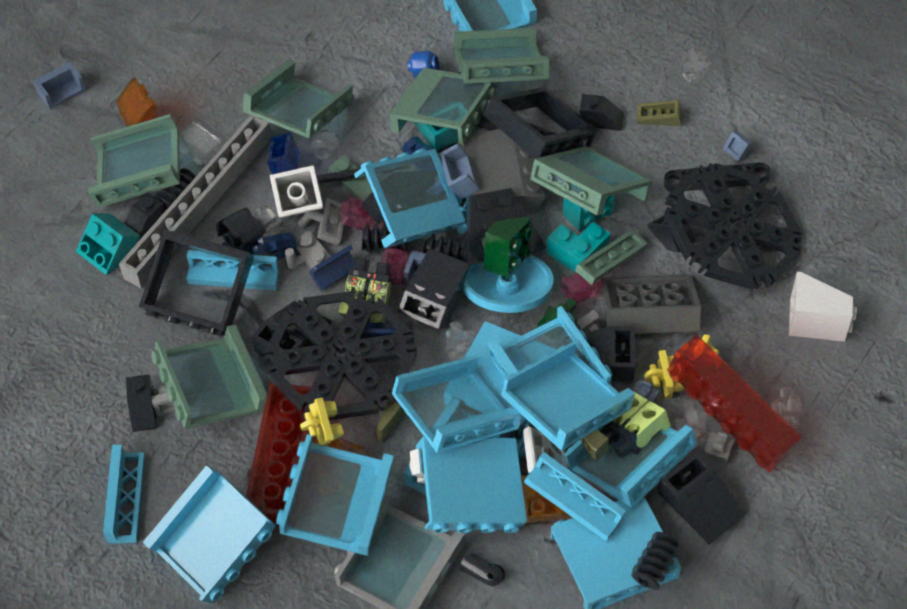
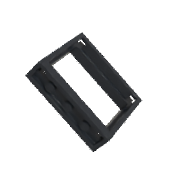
[483,87,598,159]
[139,229,254,336]

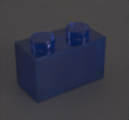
[267,132,300,175]

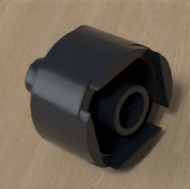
[216,207,266,254]

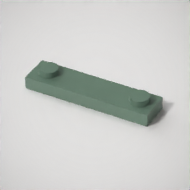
[328,156,400,224]
[575,229,648,285]

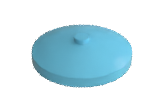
[462,255,554,313]

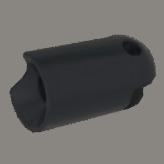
[459,552,505,586]

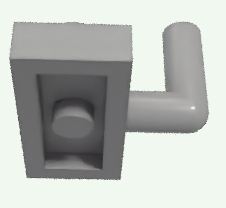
[298,198,347,245]
[285,230,331,269]

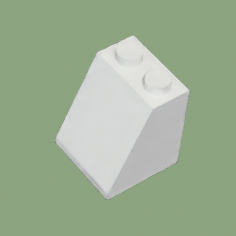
[270,165,323,218]
[789,272,857,342]

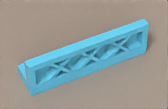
[186,250,280,291]
[103,445,145,543]
[524,452,626,541]

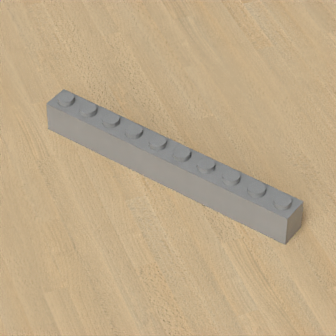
[119,115,273,289]

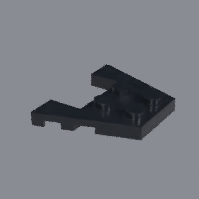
[465,188,546,266]

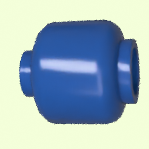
[407,50,440,78]

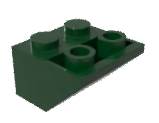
[484,217,533,278]

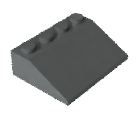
[463,129,545,214]
[601,275,701,335]

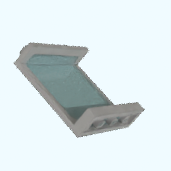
[334,495,465,609]

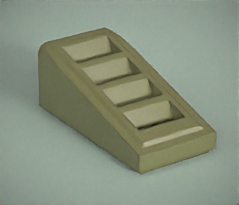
[637,100,682,126]
[377,394,410,443]
[580,429,608,462]

